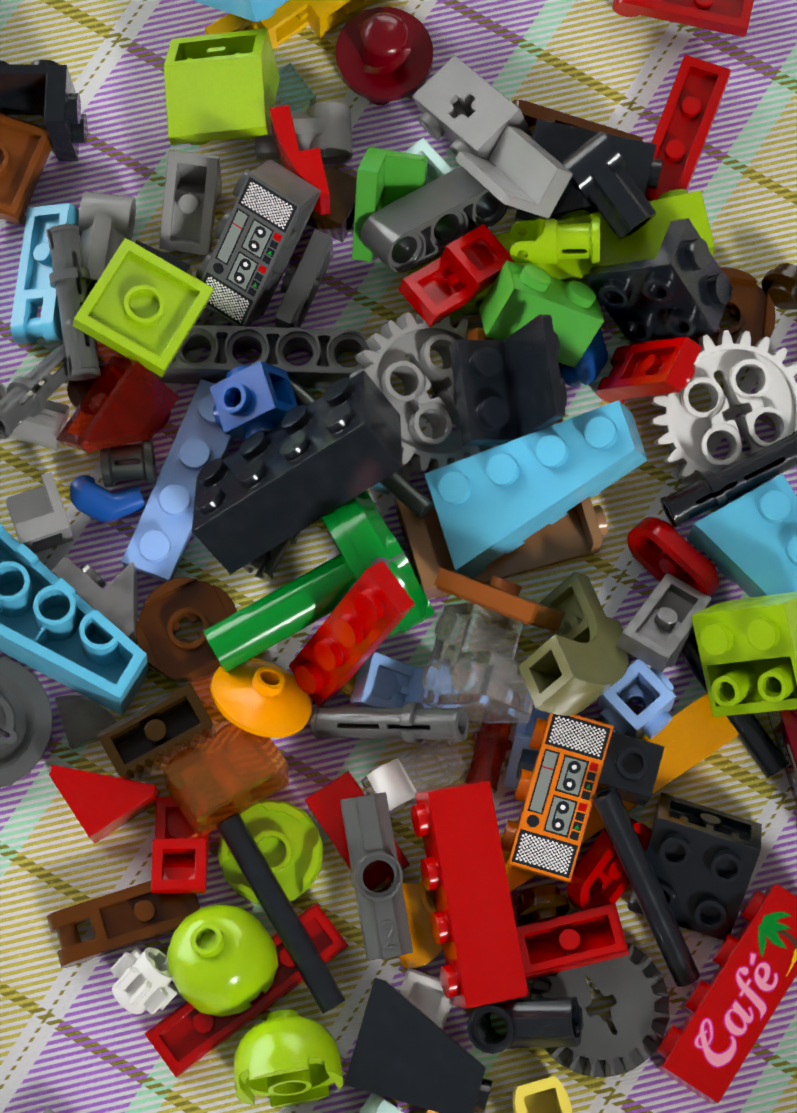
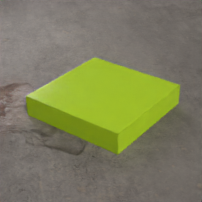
[72,238,214,377]

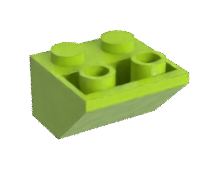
[164,28,280,145]
[691,591,797,717]

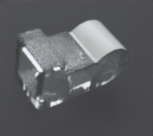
[361,739,468,815]

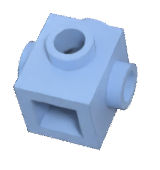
[598,659,676,739]

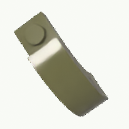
[518,572,629,716]

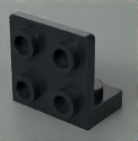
[449,315,567,446]
[628,792,762,941]

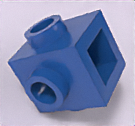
[210,361,298,440]

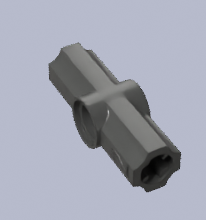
[340,792,413,961]

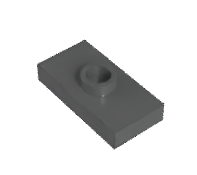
[274,229,333,328]

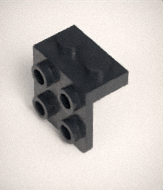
[0,60,88,161]
[587,218,733,343]

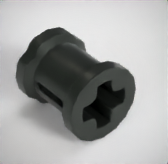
[100,437,156,487]

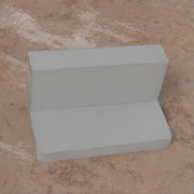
[455,125,573,219]

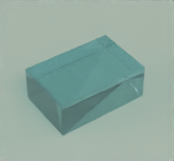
[276,63,316,112]

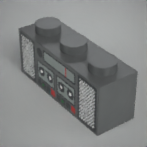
[196,159,322,327]

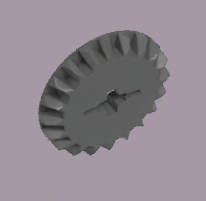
[0,657,54,788]
[531,942,670,1077]

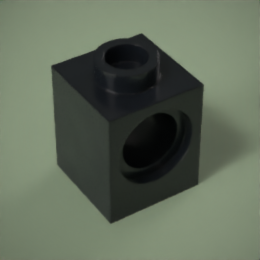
[595,732,665,806]

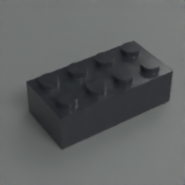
[192,370,403,575]

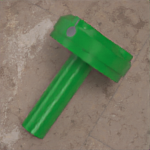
[203,490,436,672]

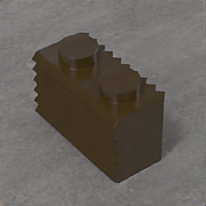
[96,682,217,781]

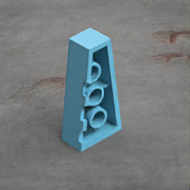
[425,400,648,577]
[687,473,797,598]
[0,523,149,716]

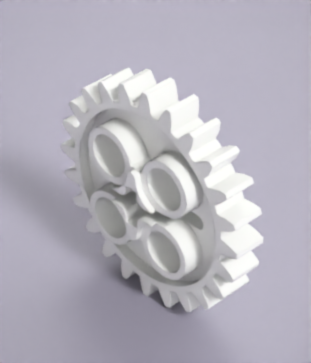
[649,330,797,496]

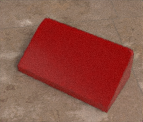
[516,903,629,980]

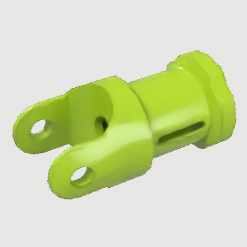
[510,218,600,265]

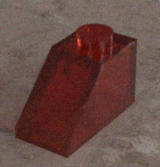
[56,356,179,452]

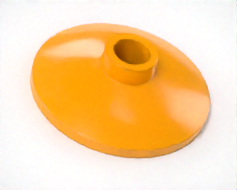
[210,658,312,738]

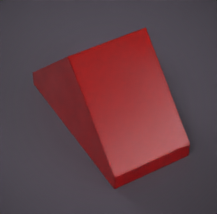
[49,764,160,843]

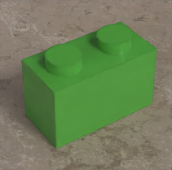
[479,260,604,368]

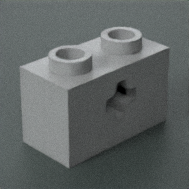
[412,55,532,160]

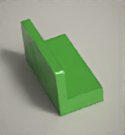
[352,147,428,262]

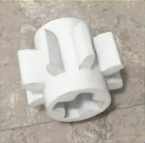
[110,947,178,1015]

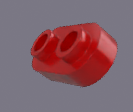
[627,517,719,597]
[567,817,651,911]

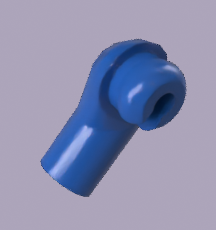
[561,327,608,387]
[70,475,145,522]

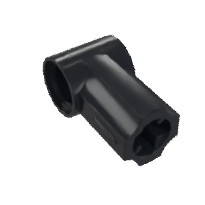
[560,131,656,241]
[467,997,584,1054]

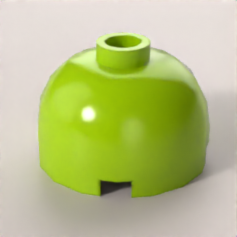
[167,904,278,1017]
[234,1010,344,1107]

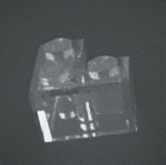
[419,603,534,723]

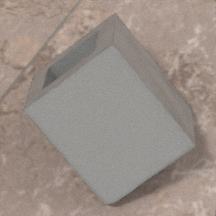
[6,472,73,553]

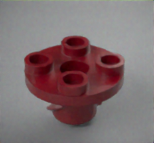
[335,7,433,105]

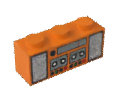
[501,713,614,883]

